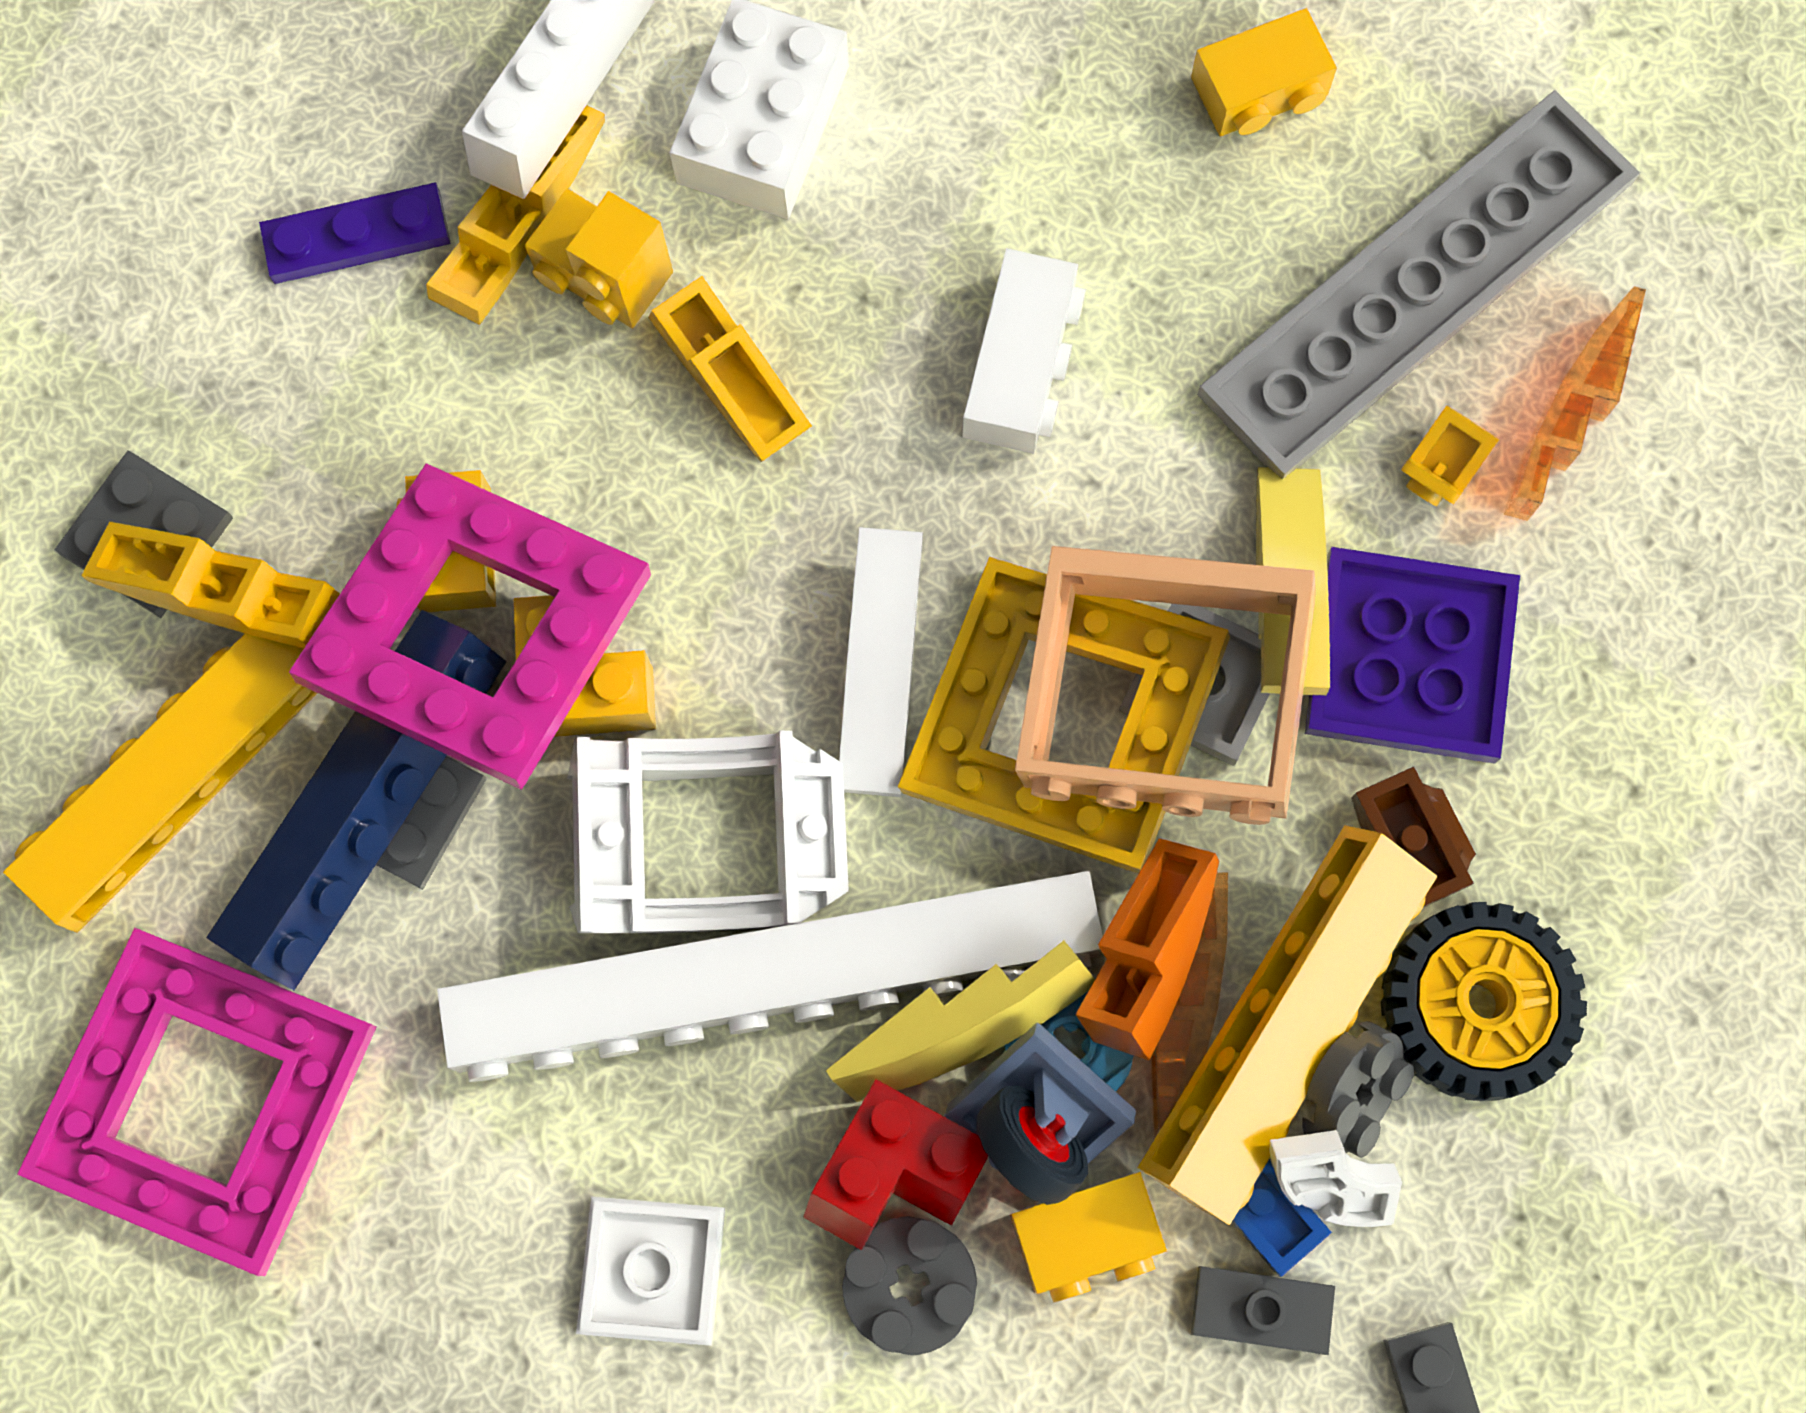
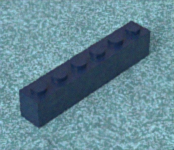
[206,610,507,991]

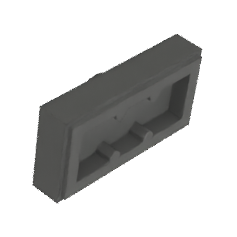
[1191,1266,1335,1355]

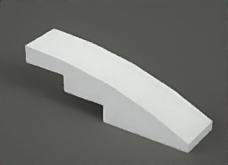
[839,527,923,797]

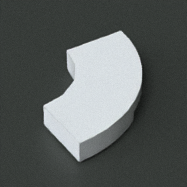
[1269,1130,1402,1227]

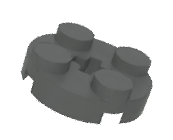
[1302,1021,1414,1158]
[842,1216,977,1355]

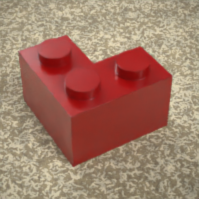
[803,1079,989,1250]

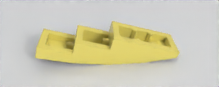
[1256,467,1330,696]
[826,940,1095,1102]

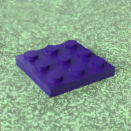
[1305,546,1520,764]

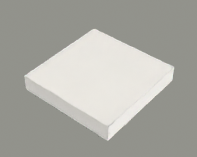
[576,1196,725,1346]

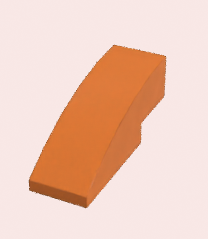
[1075,838,1219,1061]

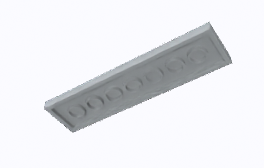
[1197,90,1640,479]

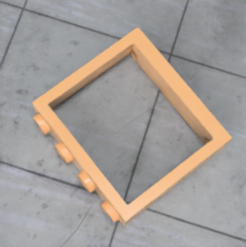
[1015,546,1316,825]

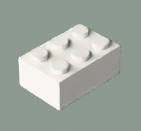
[669,0,849,220]

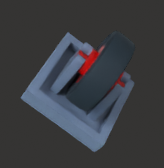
[944,1022,1136,1205]

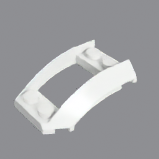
[567,730,849,933]

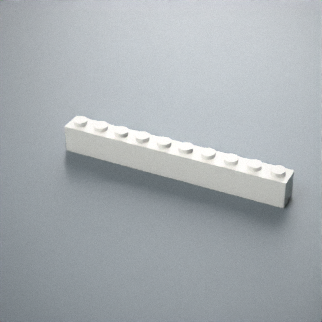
[437,871,1103,1082]

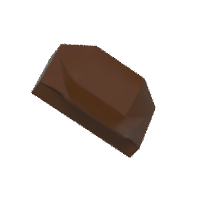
[1351,767,1476,908]

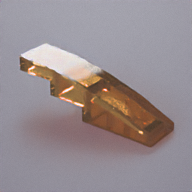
[1504,286,1646,521]
[1151,872,1228,1139]

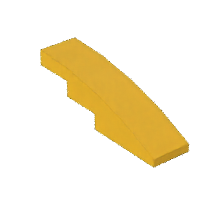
[426,105,605,325]
[81,521,340,648]

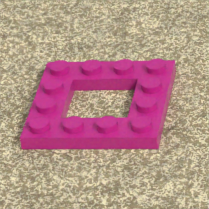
[289,463,651,790]
[17,928,377,1276]

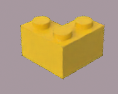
[525,188,673,329]
[514,595,656,737]

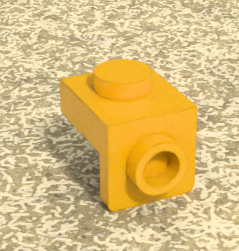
[1401,405,1499,507]

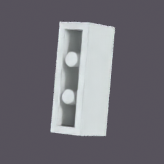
[962,248,1086,454]

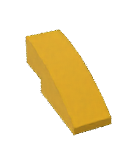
[648,276,812,462]

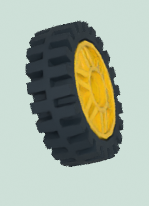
[1380,902,1587,1101]

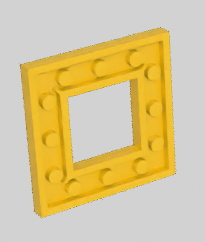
[898,557,1230,874]

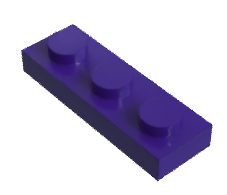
[259,182,451,284]

